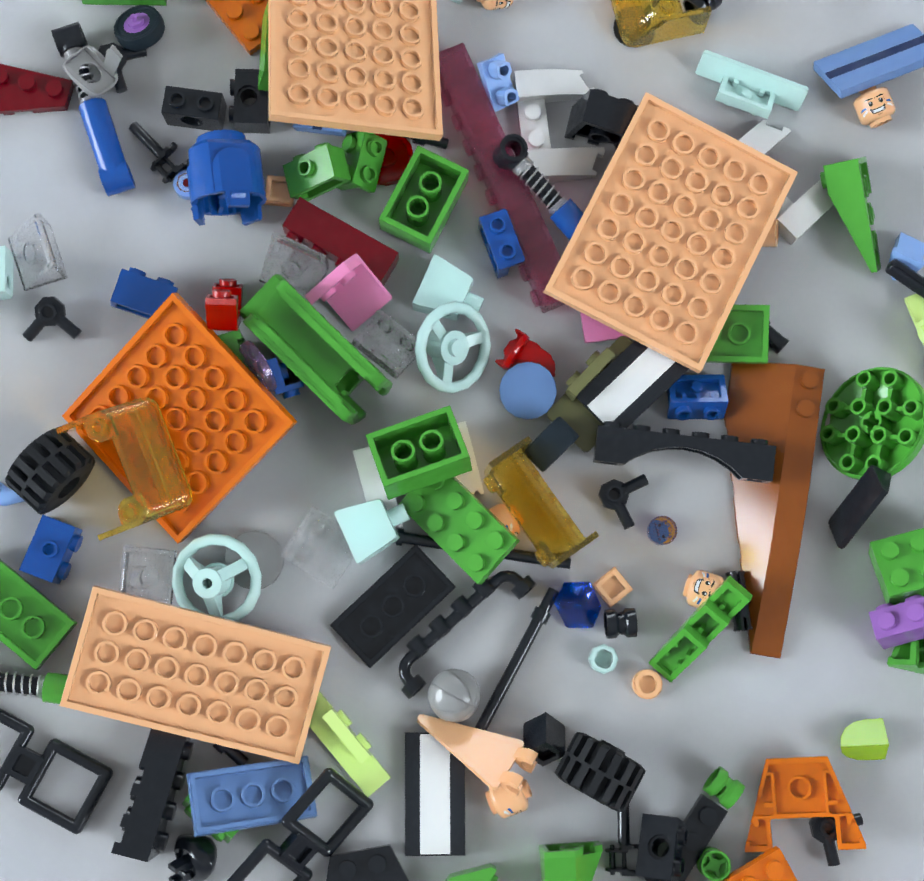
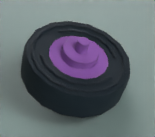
[114,5,165,51]

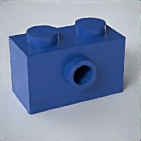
[110,267,178,319]
[19,515,83,585]

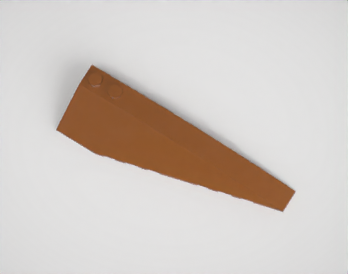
[724,363,825,659]

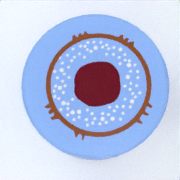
[173,170,190,200]

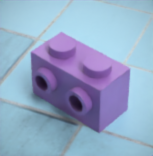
[868,595,924,649]

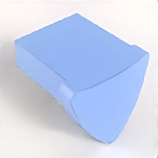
[889,232,924,281]

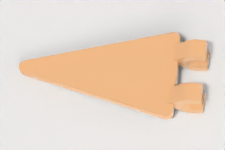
[417,714,538,797]

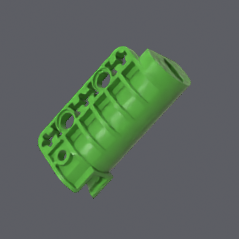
[240,274,393,425]

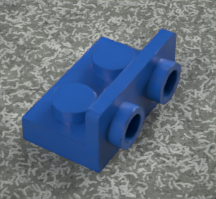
[478,209,525,279]
[265,357,304,399]
[667,374,729,421]

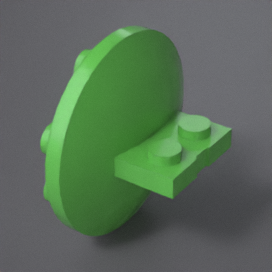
[820,367,924,480]

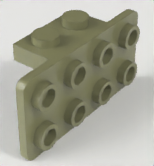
[547,336,633,452]

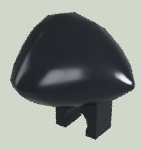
[168,834,217,881]

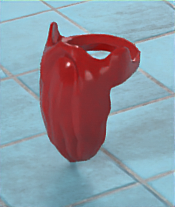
[495,329,556,377]

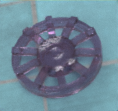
[239,340,277,392]

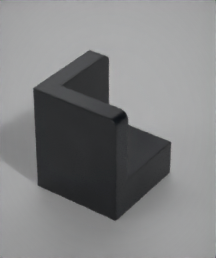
[523,712,566,767]

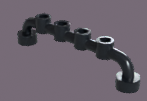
[398,570,536,699]

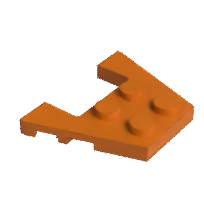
[745,756,866,852]

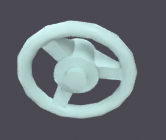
[414,301,491,394]
[172,533,262,622]

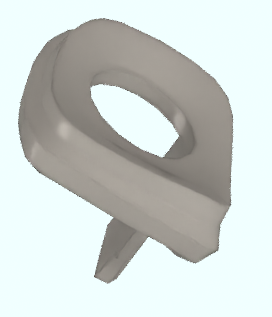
[63,45,123,98]

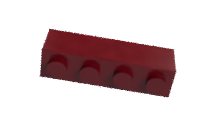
[282,197,399,286]

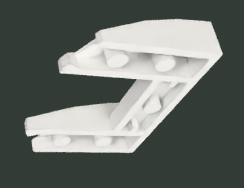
[513,69,605,183]
[738,119,834,245]
[353,421,484,529]

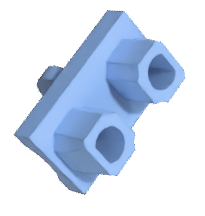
[477,53,519,112]

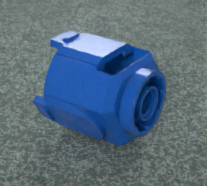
[187,130,267,226]

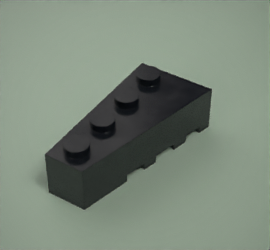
[564,89,638,150]
[111,728,194,862]

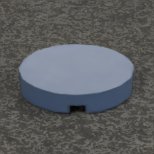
[499,362,557,419]

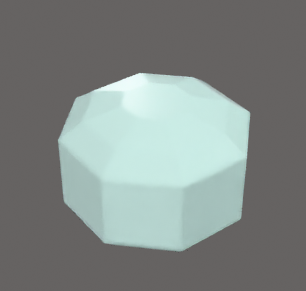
[588,644,618,674]

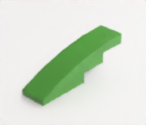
[649,576,753,682]

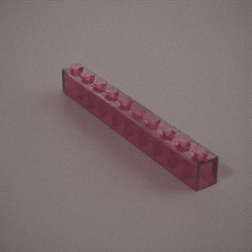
[439,43,565,313]

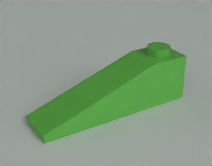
[820,156,881,273]

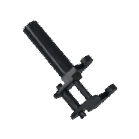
[129,122,189,183]
[605,805,639,876]

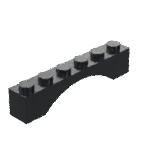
[593,421,776,484]

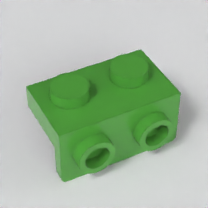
[337,131,387,193]

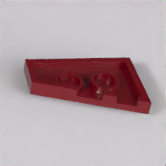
[0,64,75,116]

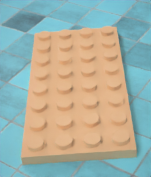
[59,585,331,764]

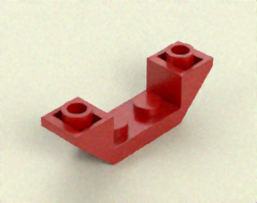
[205,279,243,331]

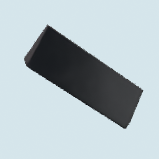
[828,465,891,549]

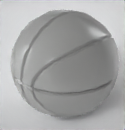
[428,669,481,722]

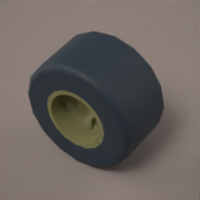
[524,417,579,472]

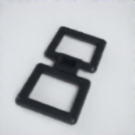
[0,709,113,834]
[227,768,374,881]

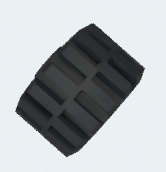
[5,427,95,515]
[554,732,646,812]

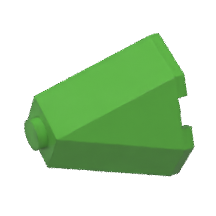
[539,841,603,881]

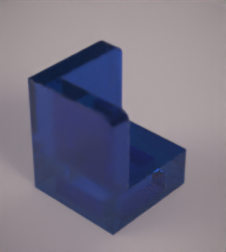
[554,582,601,628]

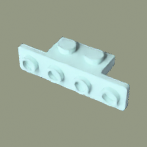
[695,50,809,119]

